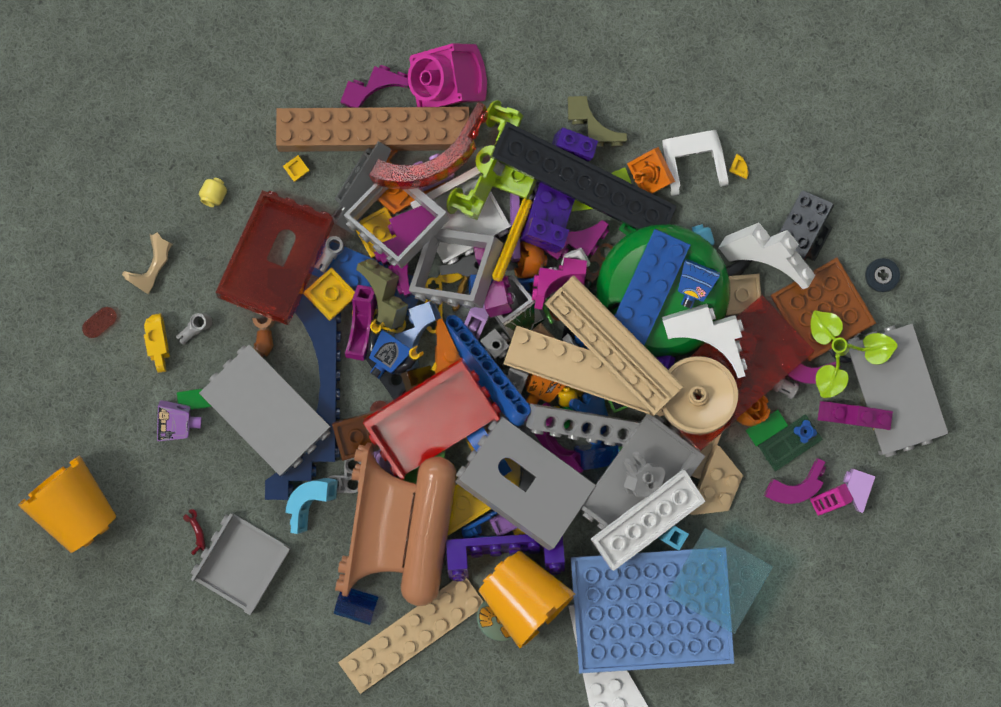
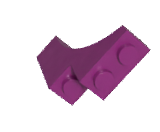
[520,220,609,260]

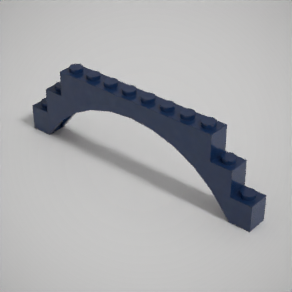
[265,269,341,500]

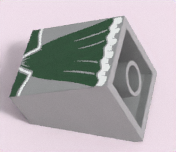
[495,274,544,341]

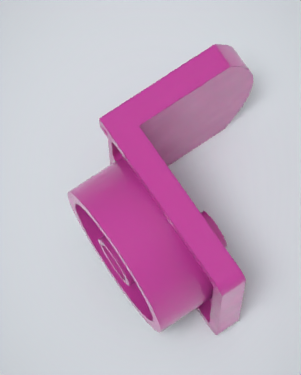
[408,43,487,107]

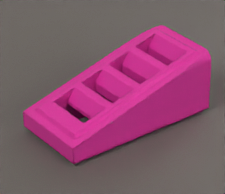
[810,483,853,516]

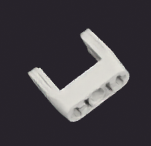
[662,130,728,196]

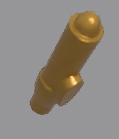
[452,276,470,312]

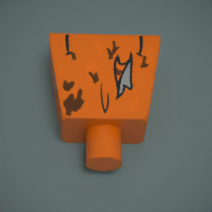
[525,373,566,404]

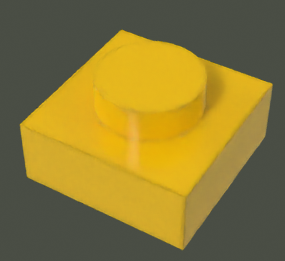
[283,155,310,182]

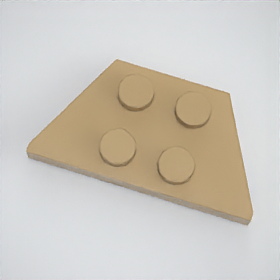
[690,444,743,515]

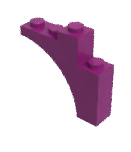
[374,205,436,298]

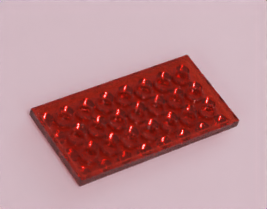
[661,295,815,452]

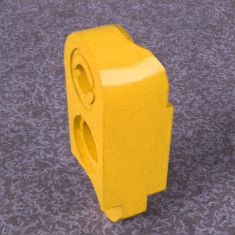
[144,313,170,373]

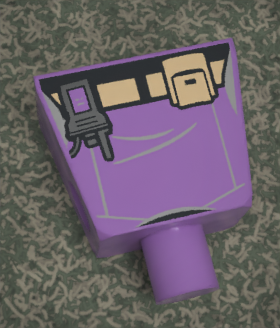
[157,400,202,441]

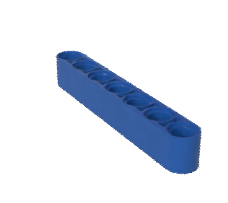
[444,315,531,426]

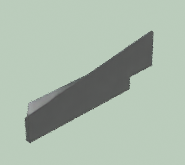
[330,141,391,233]

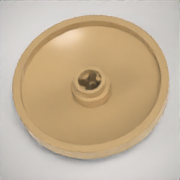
[662,357,738,434]

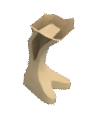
[122,232,172,295]

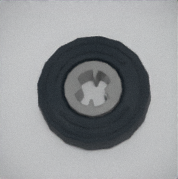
[865,258,900,293]

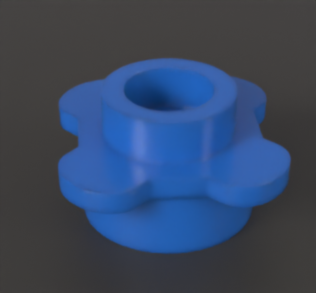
[794,420,817,443]

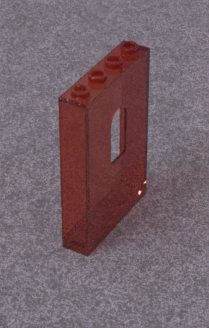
[215,190,334,326]

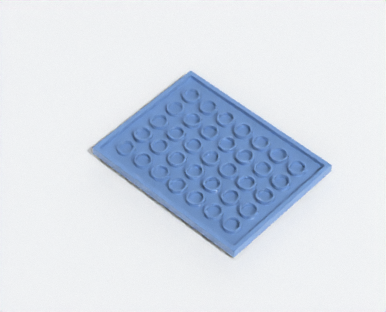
[571,547,734,674]

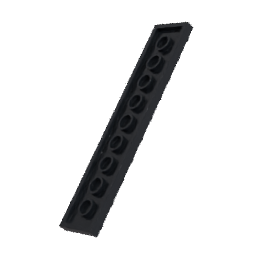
[490,122,676,230]

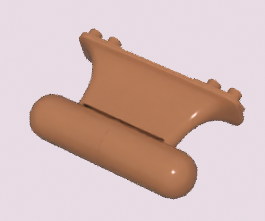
[335,442,457,606]

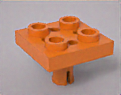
[627,147,675,194]

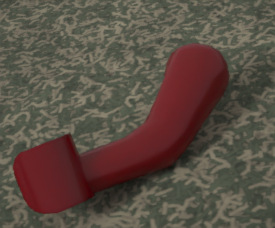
[183,509,205,555]

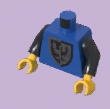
[368,319,424,379]

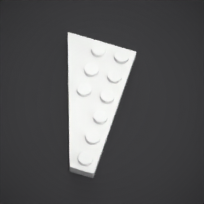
[568,605,648,707]

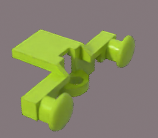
[446,100,537,220]

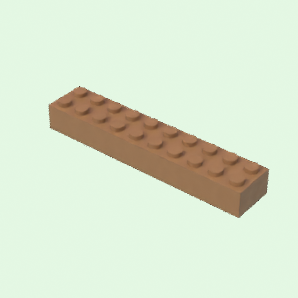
[276,107,470,152]

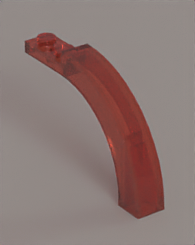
[369,102,488,189]

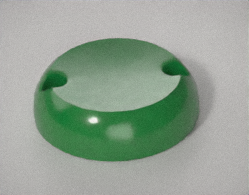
[596,224,730,357]

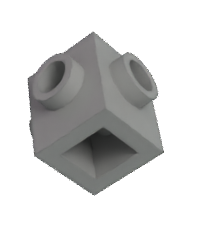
[480,329,510,359]

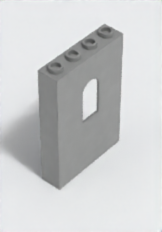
[455,417,596,550]

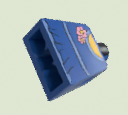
[678,259,720,309]

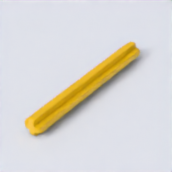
[492,199,533,282]

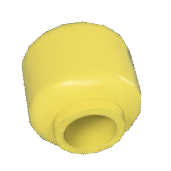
[199,178,227,207]

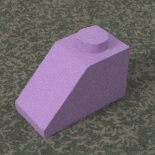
[464,305,489,340]
[843,469,875,513]

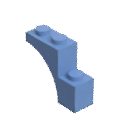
[394,301,441,371]

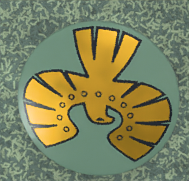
[477,601,511,641]

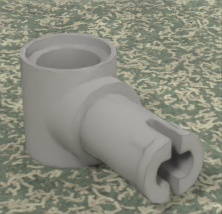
[314,236,344,273]
[176,313,212,345]

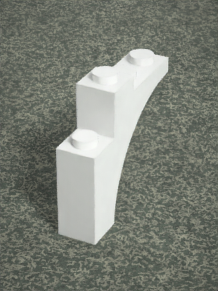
[718,223,815,289]
[662,304,747,378]

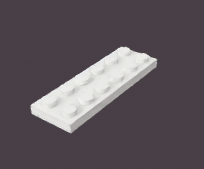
[591,470,706,571]

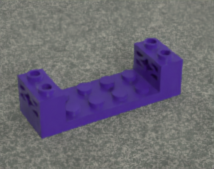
[520,127,598,253]
[446,534,565,582]

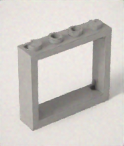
[344,166,450,269]
[409,229,503,309]

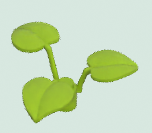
[811,310,898,398]

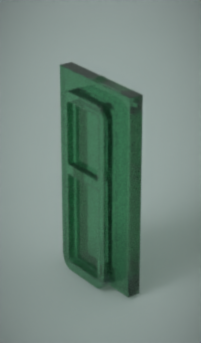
[758,414,823,472]

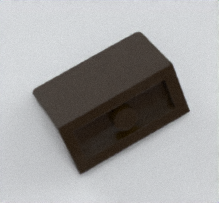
[401,365,433,392]

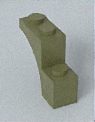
[567,96,627,147]
[356,259,408,330]

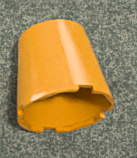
[18,456,116,553]
[479,551,576,649]

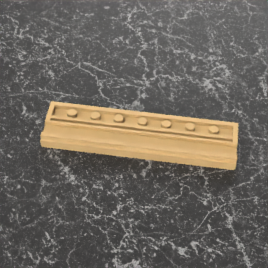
[544,276,684,415]
[503,326,652,414]

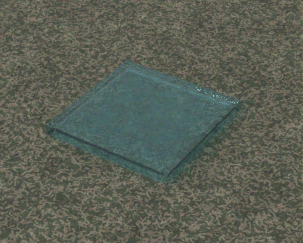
[667,528,773,634]

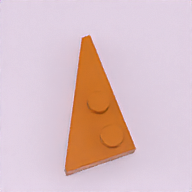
[435,318,460,374]

